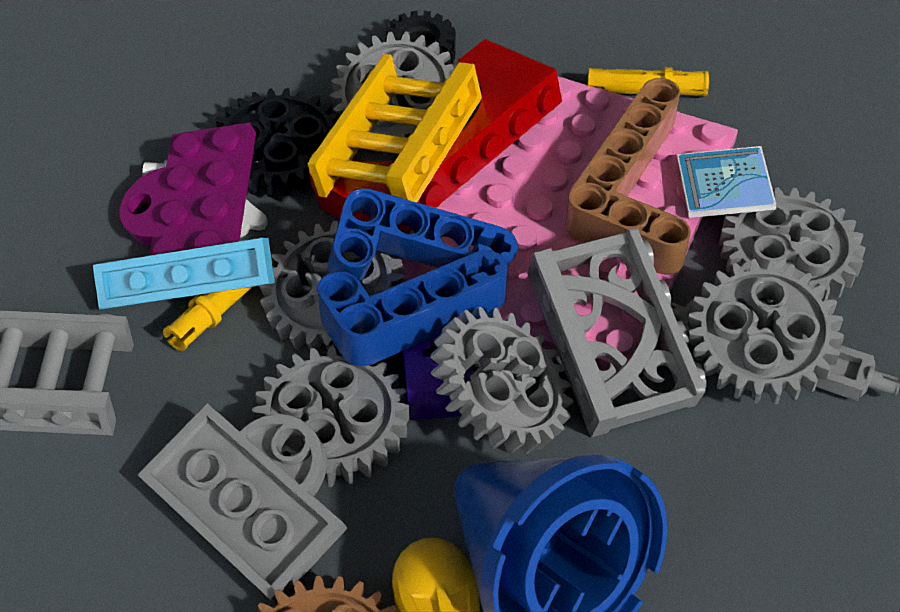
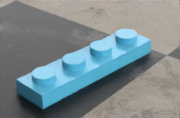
[93,238,275,310]

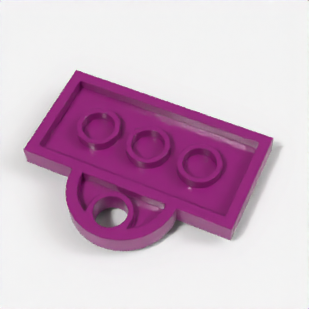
[119,122,256,256]

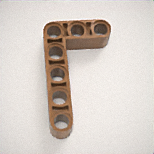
[565,78,691,275]

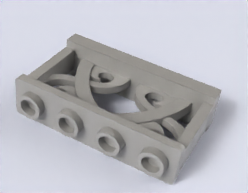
[527,227,706,438]

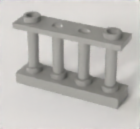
[0,311,134,436]

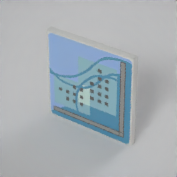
[677,146,776,218]

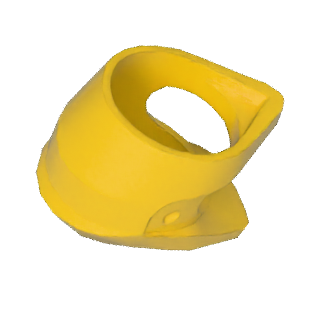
[392,538,480,612]

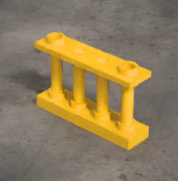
[307,54,482,202]

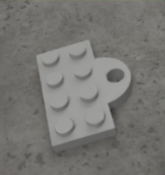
[138,403,347,605]

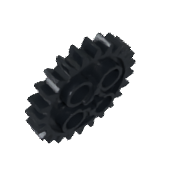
[215,88,340,197]

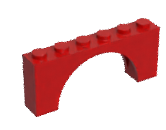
[309,39,562,233]

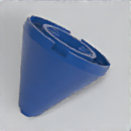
[453,455,667,612]

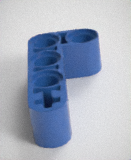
[328,188,518,282]
[317,250,507,366]

